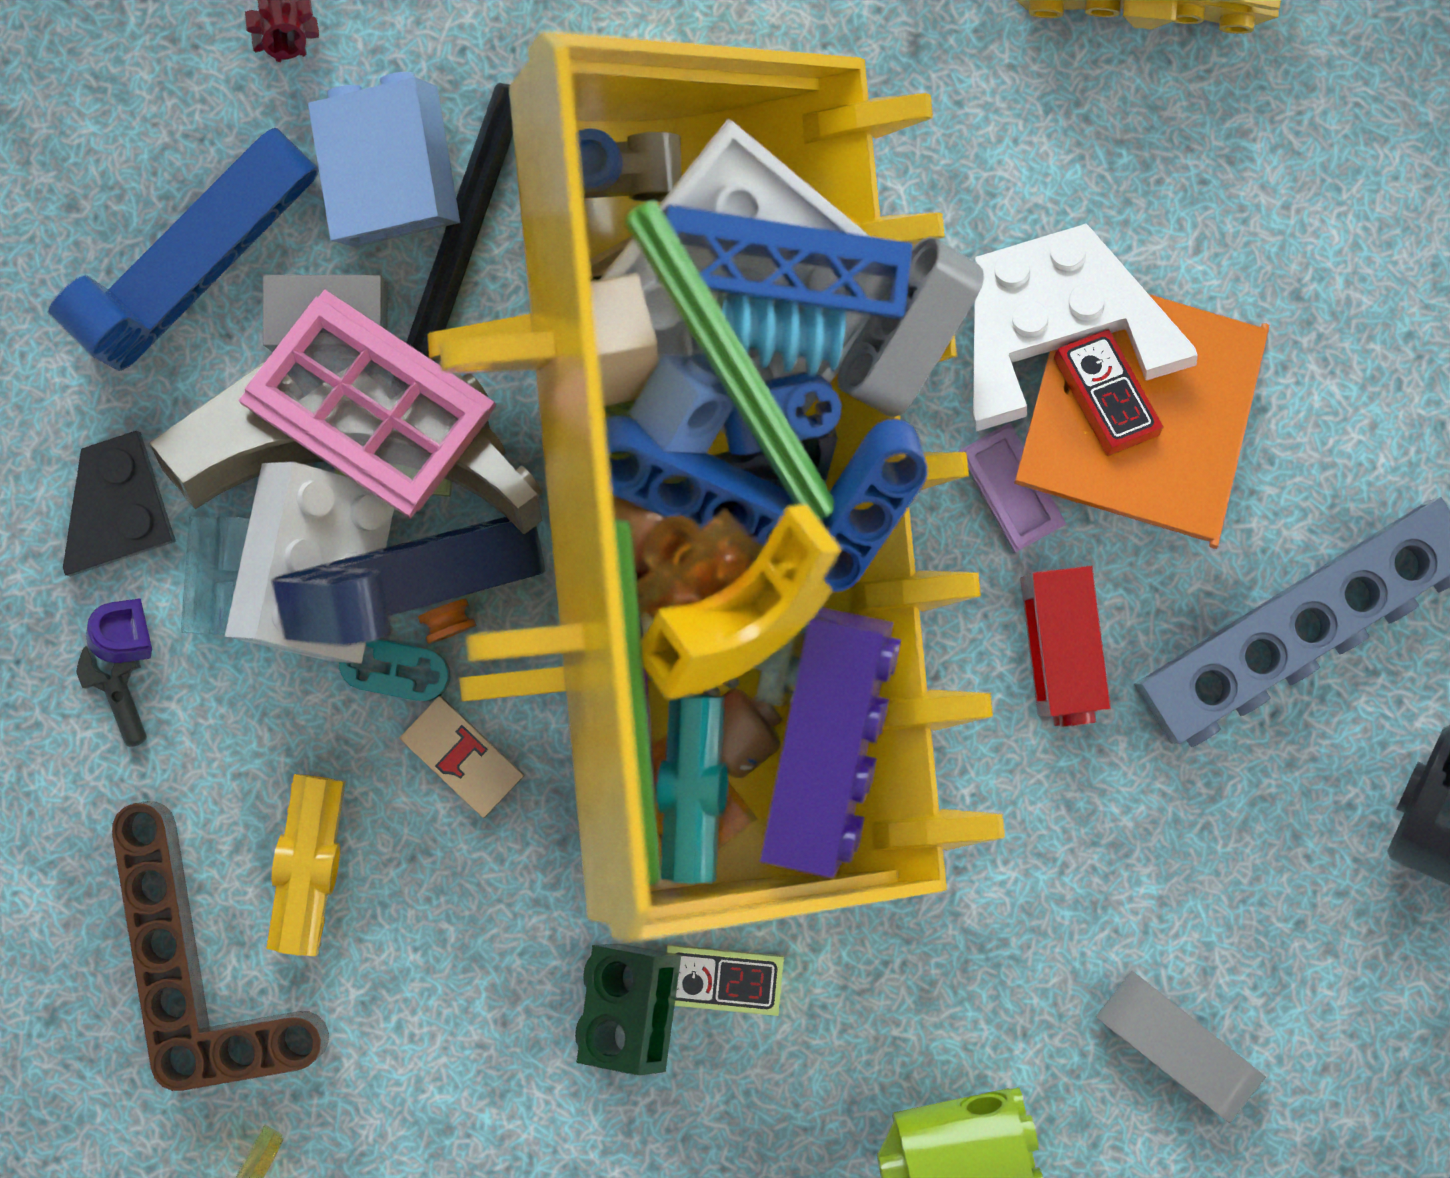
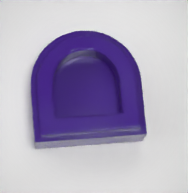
[86,598,152,663]

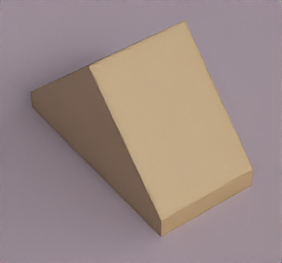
[591,273,659,406]

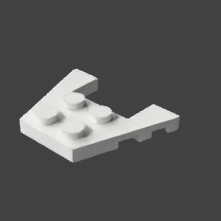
[973,224,1198,432]

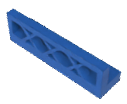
[656,205,913,320]

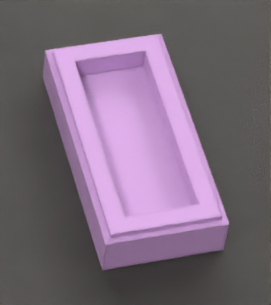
[958,423,1066,553]

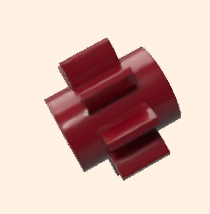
[245,0,319,62]

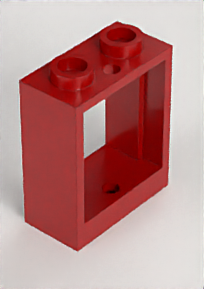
[1020,565,1111,727]

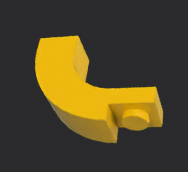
[641,504,841,700]

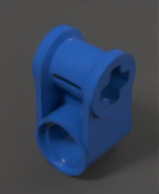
[724,372,841,455]

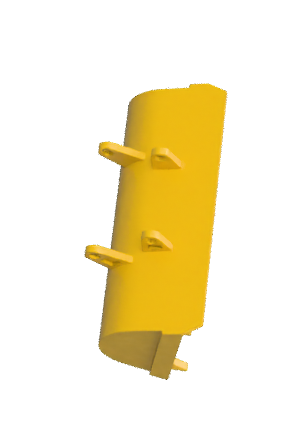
[427,32,1005,942]

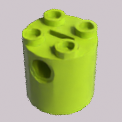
[877,1087,1043,1178]

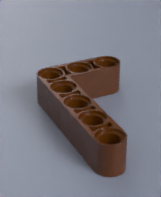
[112,801,329,1091]

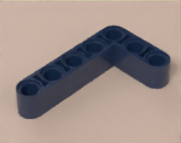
[271,517,546,646]

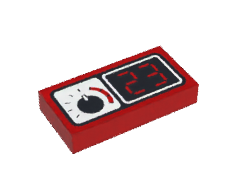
[1054,329,1164,456]

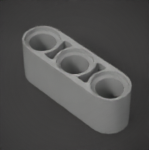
[838,237,984,417]
[1096,971,1266,1123]

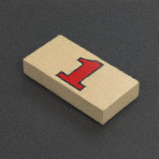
[399,696,525,818]

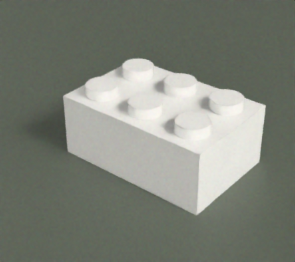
[225,462,394,664]

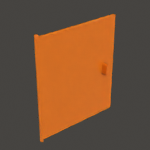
[1014,294,1270,549]

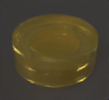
[235,1124,284,1178]

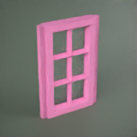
[238,289,496,519]

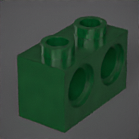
[575,944,681,1076]

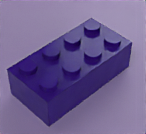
[760,607,901,878]

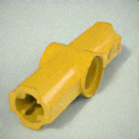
[266,774,346,957]

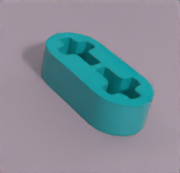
[339,640,450,701]

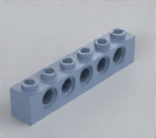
[1134,497,1450,747]

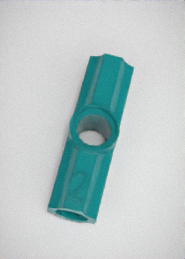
[657,694,728,884]

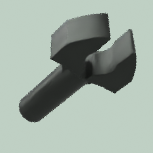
[76,646,147,747]

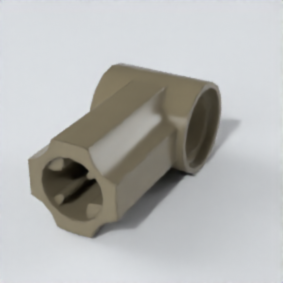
[582,132,681,202]

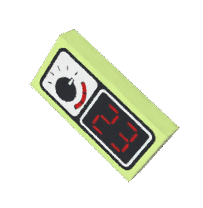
[667,944,784,1016]

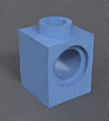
[629,353,735,453]

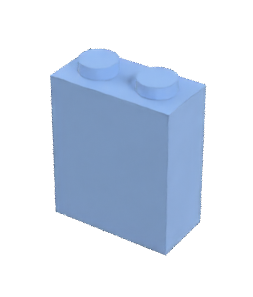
[308,72,460,247]

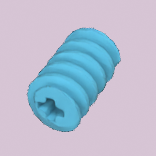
[716,292,846,377]

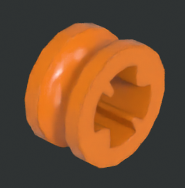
[418,598,477,644]

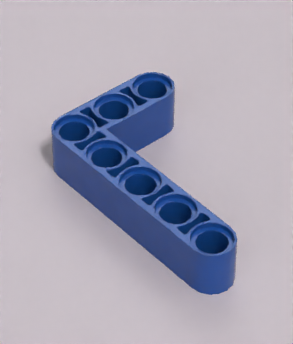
[48,128,319,371]
[604,415,928,592]

